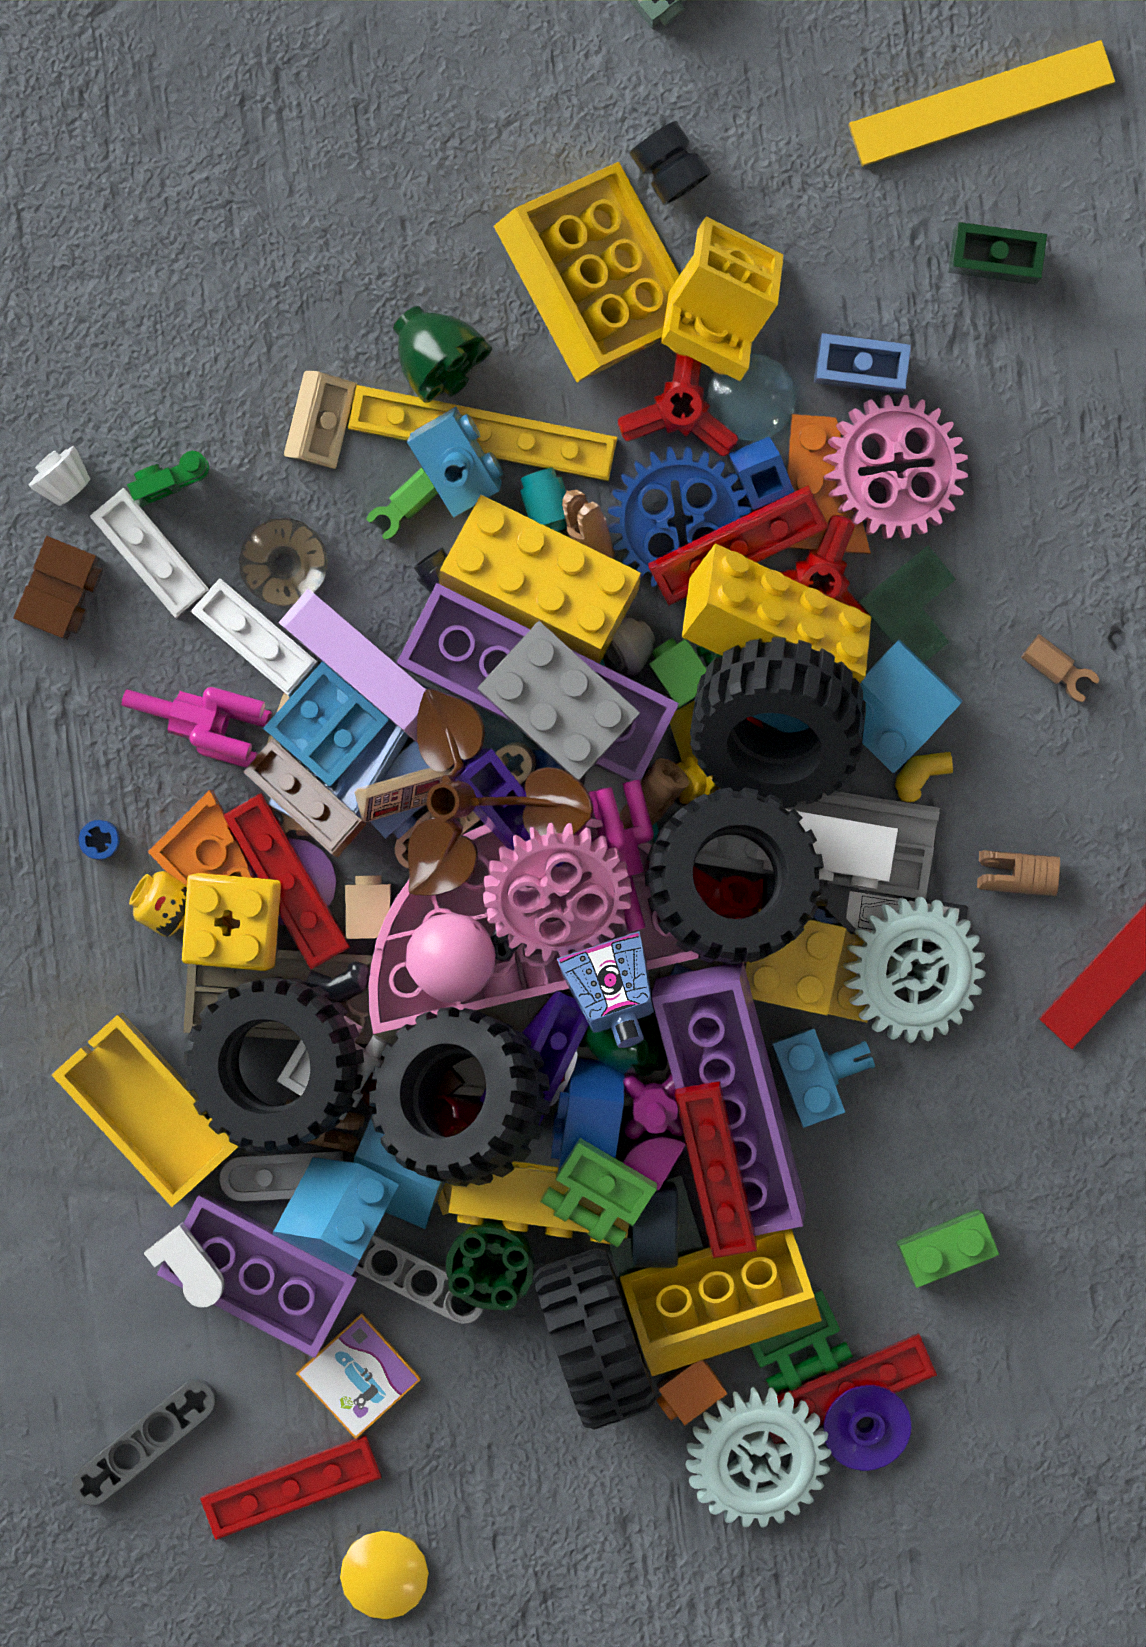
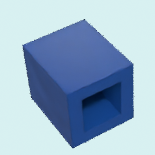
[728,437,794,510]

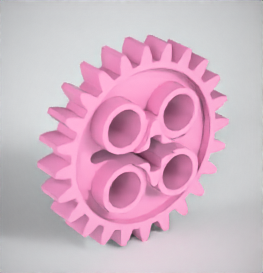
[823,395,968,540]
[483,823,632,961]

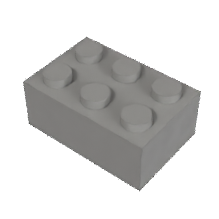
[477,621,640,780]

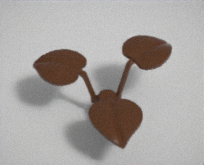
[408,689,593,896]

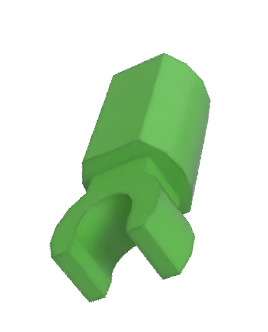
[366,467,438,540]

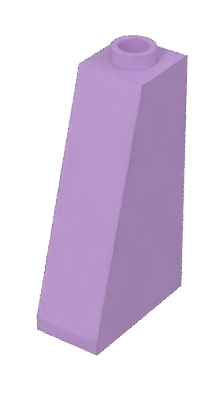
[279,589,426,743]

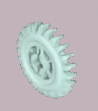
[843,896,986,1043]
[685,1387,831,1528]

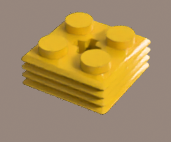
[182,873,281,971]

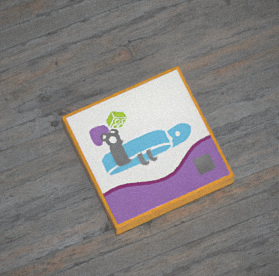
[296,1313,421,1439]

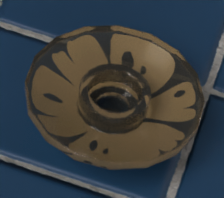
[239,518,328,606]

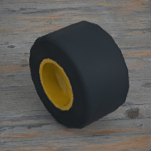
[633,1187,678,1268]

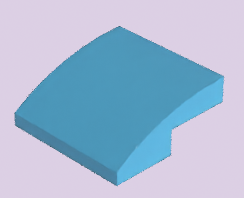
[263,662,389,787]

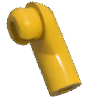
[895,752,953,803]

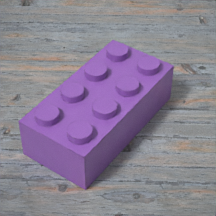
[157,1191,359,1358]

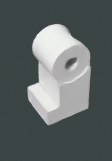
[144,1222,225,1307]

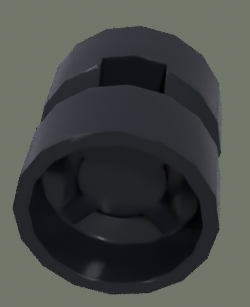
[629,121,711,206]

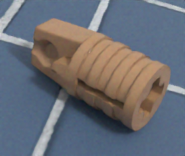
[619,758,689,829]

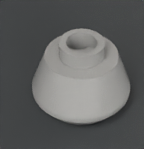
[604,618,655,676]

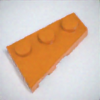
[787,414,871,554]
[148,790,256,933]

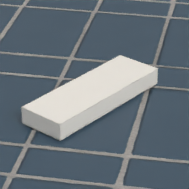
[90,488,210,619]
[191,578,319,697]

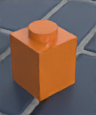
[656,1359,728,1426]

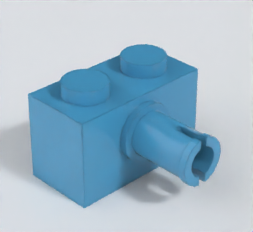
[407,407,504,518]
[770,1026,875,1128]

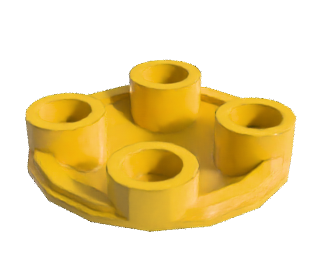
[340,1531,429,1620]

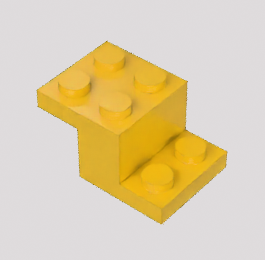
[661,216,784,381]
[745,908,868,1023]

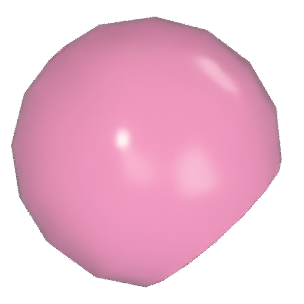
[406,913,495,1003]

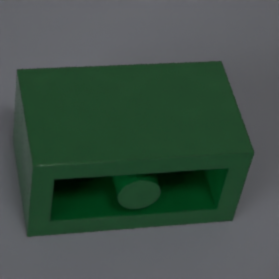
[948,222,1047,285]

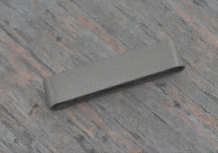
[354,1232,483,1324]

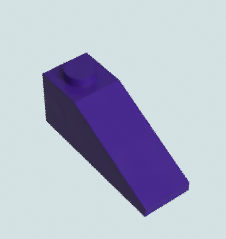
[456,748,565,867]
[480,991,589,1125]

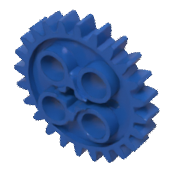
[608,446,752,587]

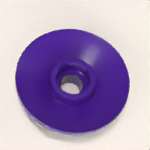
[823,1385,911,1471]

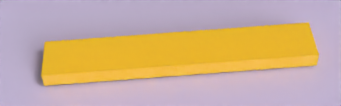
[848,40,1115,167]
[348,385,617,482]

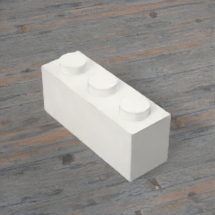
[754,809,898,889]

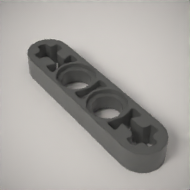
[72,1379,217,1506]

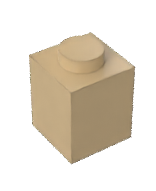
[345,875,392,939]

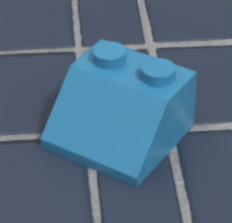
[860,639,963,773]
[353,1113,445,1229]
[272,1157,399,1276]

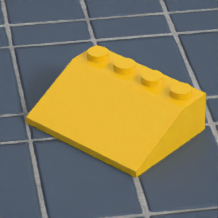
[494,162,680,383]

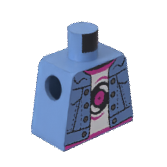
[557,931,654,1048]

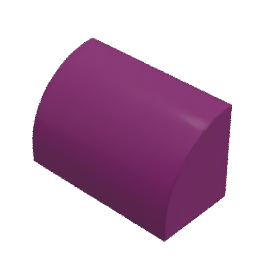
[620,1129,686,1190]

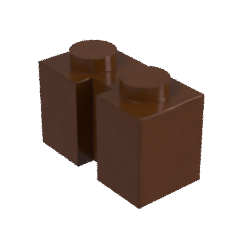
[13,536,103,640]

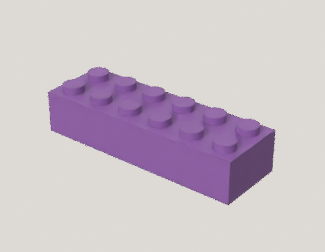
[396,583,679,781]
[651,962,806,1235]

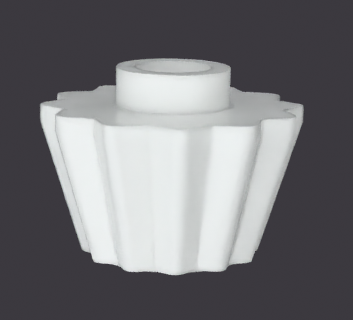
[28,446,90,506]

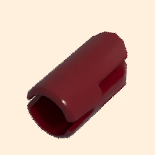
[434,1095,484,1138]

